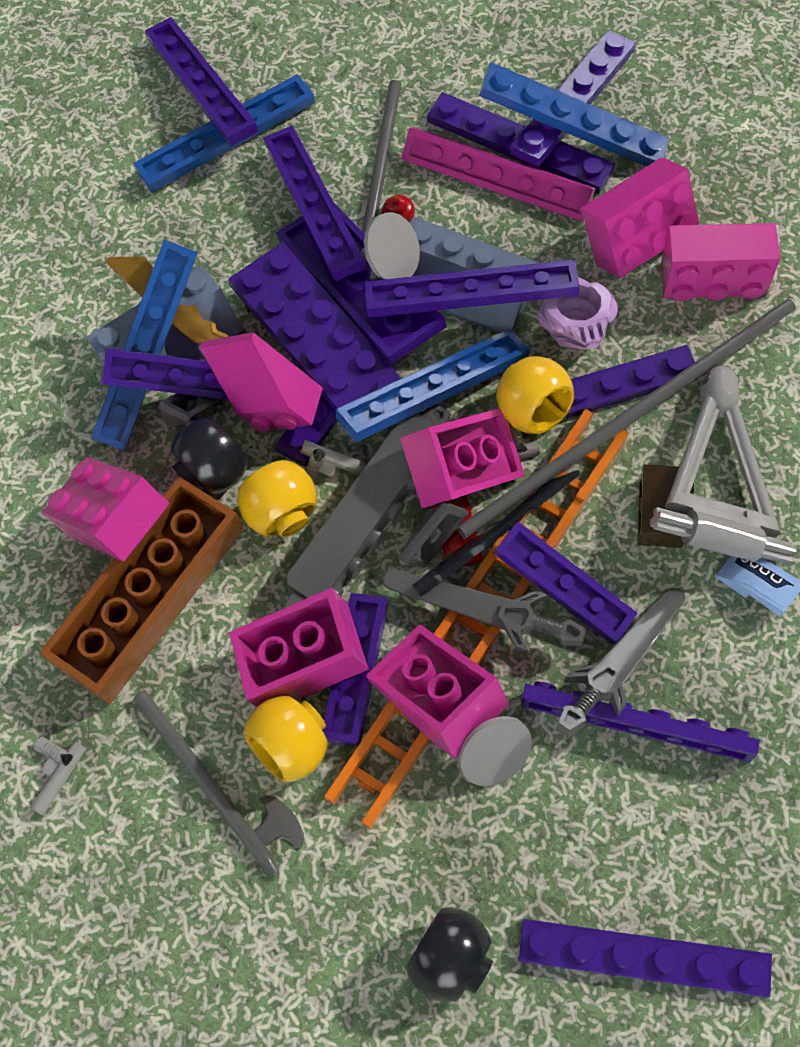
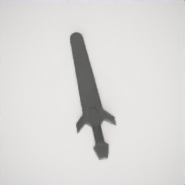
[382,570,586,653]
[557,588,686,738]

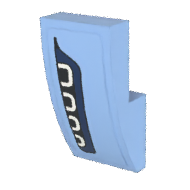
[715,556,800,617]

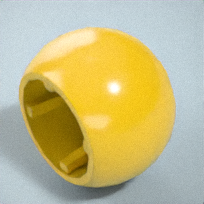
[496,356,574,434]
[237,460,317,538]
[243,696,328,782]

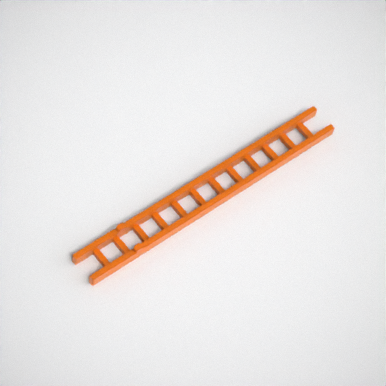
[324,409,629,830]

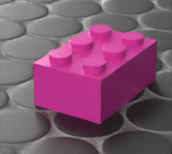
[581,157,700,278]
[660,223,780,301]
[42,457,170,562]
[229,588,369,707]

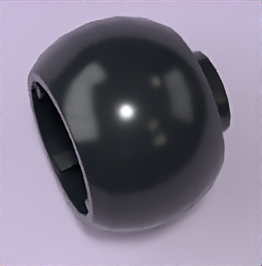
[170,416,248,494]
[405,907,494,1003]

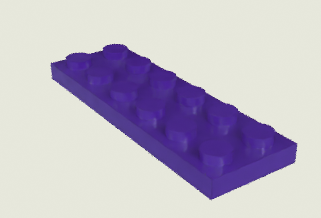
[276,203,447,365]
[228,242,401,411]

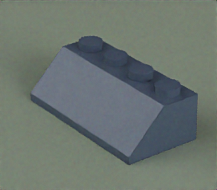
[410,217,539,333]
[86,265,245,395]

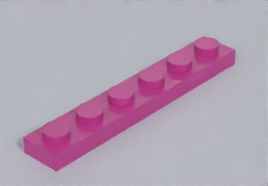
[401,127,596,222]

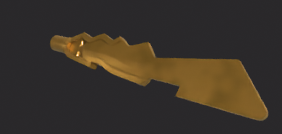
[106,256,228,345]

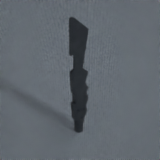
[412,470,580,597]

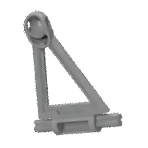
[650,365,796,565]

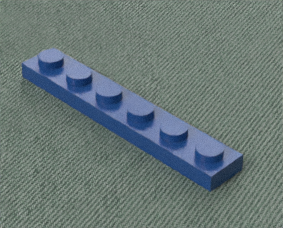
[479,62,668,166]
[133,74,315,193]
[91,239,198,451]
[336,329,530,442]

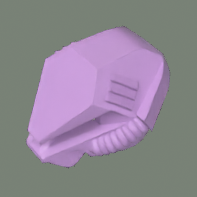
[538,277,618,349]

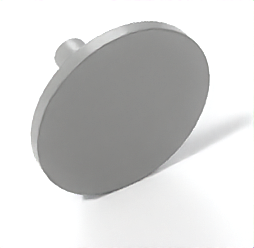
[361,212,420,281]
[457,716,532,786]

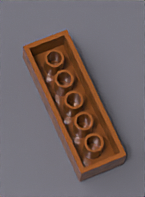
[39,476,244,706]

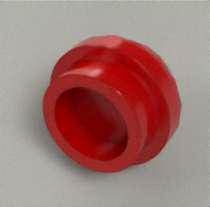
[382,195,415,223]

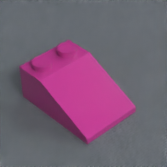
[200,332,323,433]
[400,409,525,509]
[366,624,509,759]

